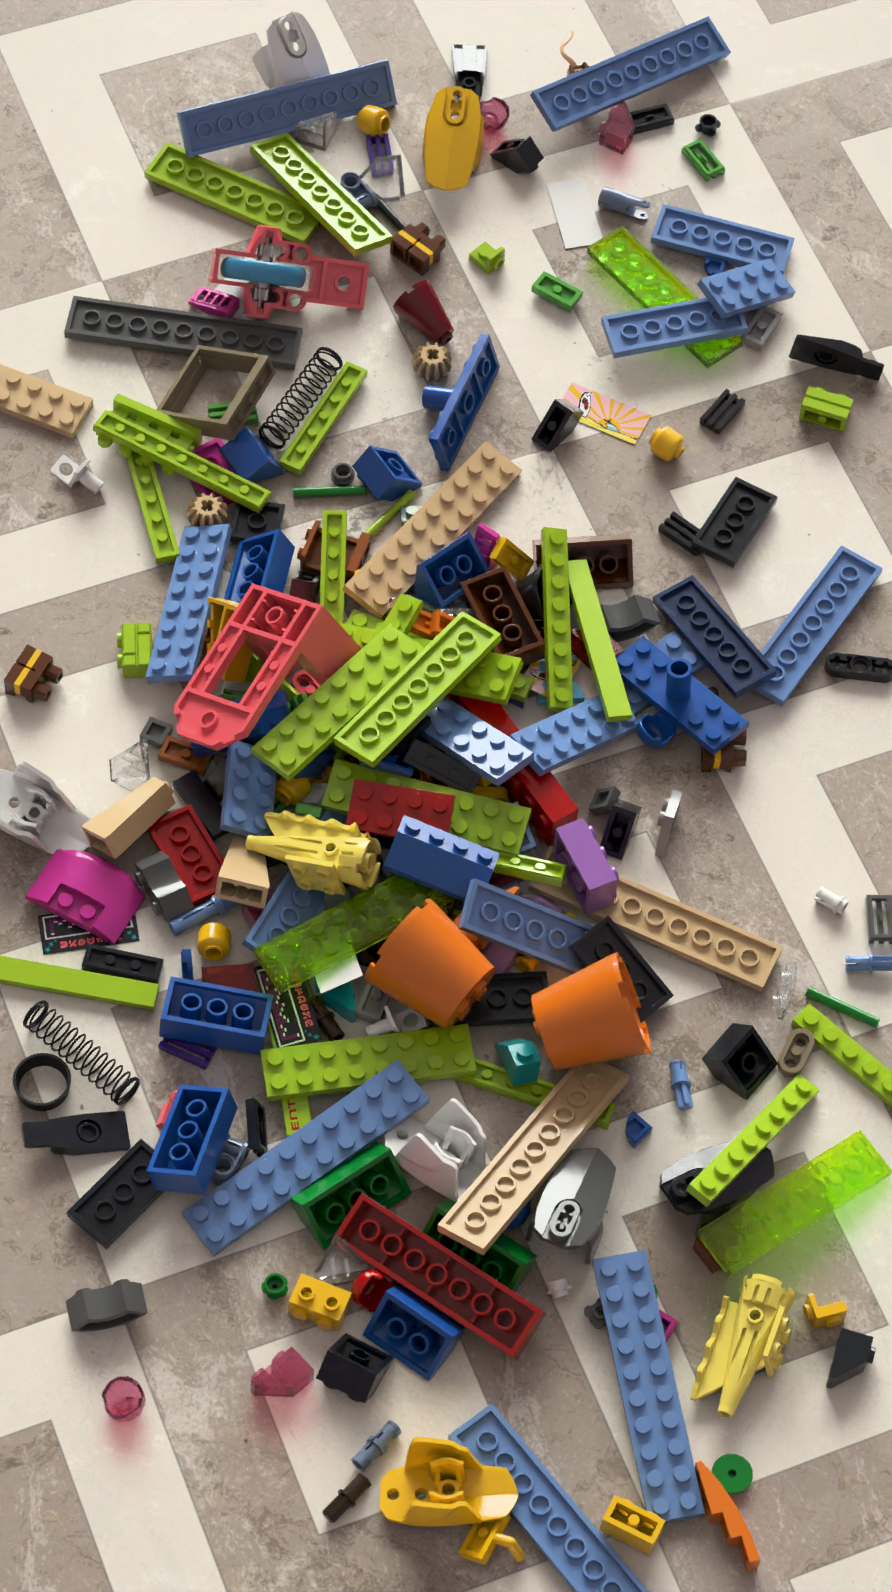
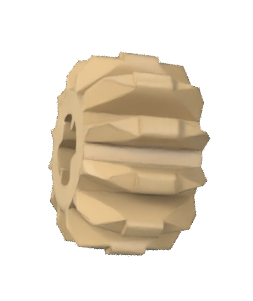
[413,341,452,382]
[187,492,228,527]

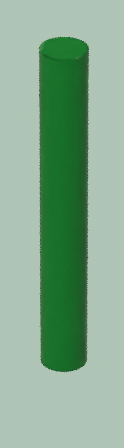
[293,485,365,498]
[805,987,880,1028]

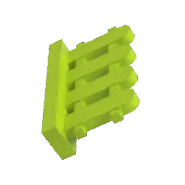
[96,393,203,476]

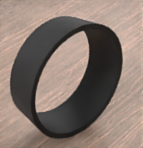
[13,1053,71,1111]

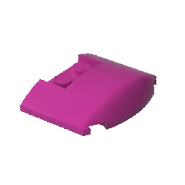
[25,849,146,946]

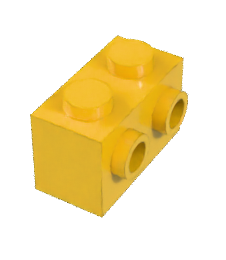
[288,1273,352,1331]
[600,1495,666,1556]

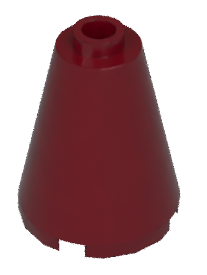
[393,279,454,345]

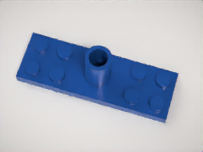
[422,334,500,471]
[616,636,749,755]

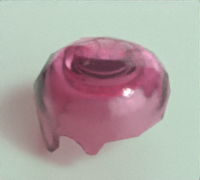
[480,97,510,133]
[102,1376,146,1422]

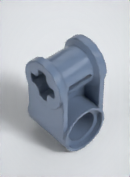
[340,172,378,210]
[211,1133,250,1186]

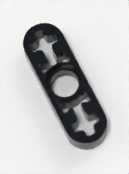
[824,652,892,683]

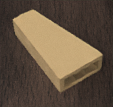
[81,777,175,859]
[215,834,269,909]

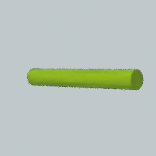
[364,490,415,539]

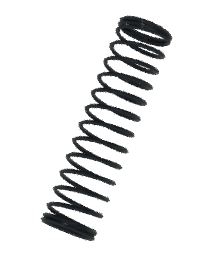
[258,347,343,449]
[23,1000,140,1106]

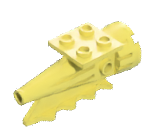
[246,810,381,895]
[690,1274,796,1418]

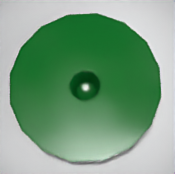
[712,1454,753,1494]

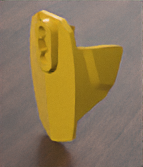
[422,86,484,191]
[380,1437,519,1527]

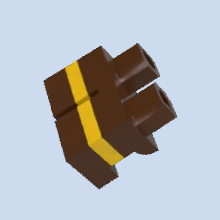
[390,222,446,276]
[4,644,63,703]
[701,730,747,773]

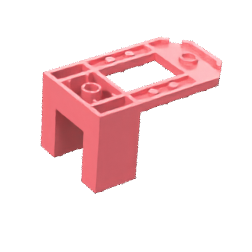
[173,583,362,751]

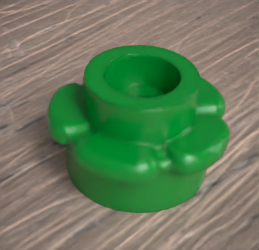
[262,1273,288,1300]

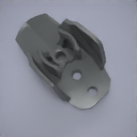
[525,1148,616,1264]

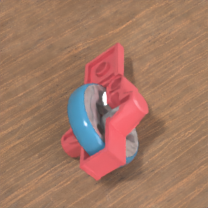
[208,225,370,319]

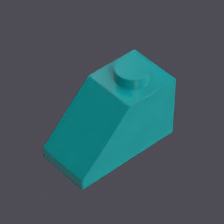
[314,977,356,1023]
[495,1038,541,1086]

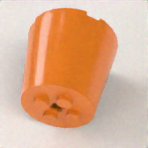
[364,899,496,1029]
[531,952,652,1070]

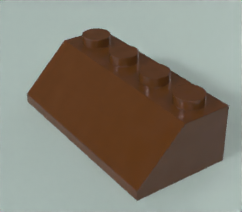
[532,534,634,589]
[460,566,545,667]

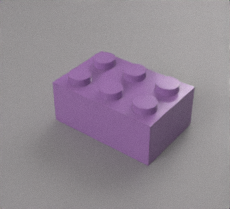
[553,818,619,915]

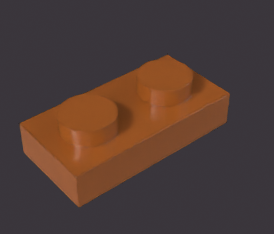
[158,735,214,776]

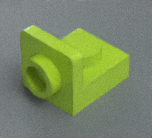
[469,242,505,275]

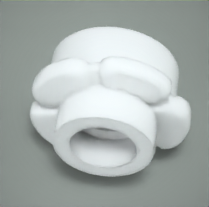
[546,1278,572,1299]

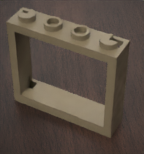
[157,345,276,441]

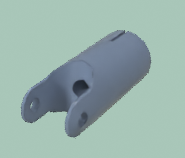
[598,186,650,220]

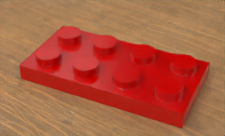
[346,779,456,838]
[146,804,224,906]

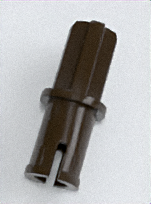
[310,995,345,1041]
[322,1473,371,1523]

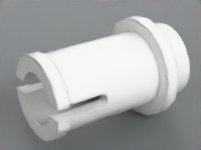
[814,886,849,915]

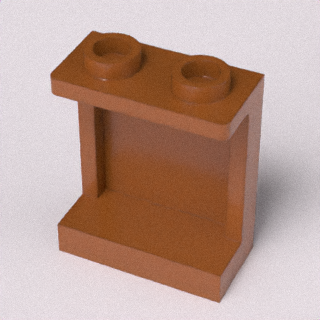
[297,520,371,583]

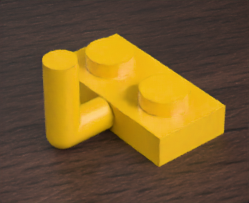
[489,536,534,581]
[458,1515,525,1565]

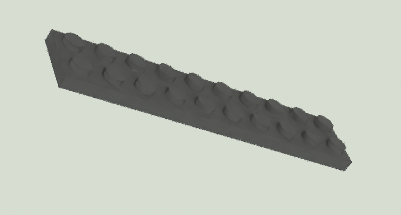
[64,295,303,370]

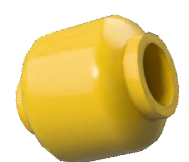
[356,105,391,137]
[649,427,685,462]
[275,776,312,806]
[197,922,231,961]

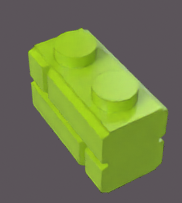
[799,386,854,432]
[117,623,152,678]

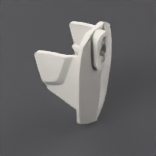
[252,11,330,89]
[0,761,91,855]
[383,1098,487,1202]

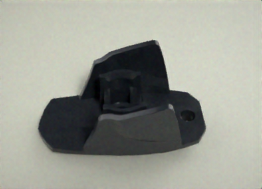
[659,1140,774,1241]

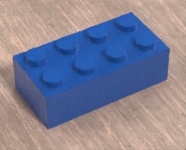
[146,1084,238,1195]

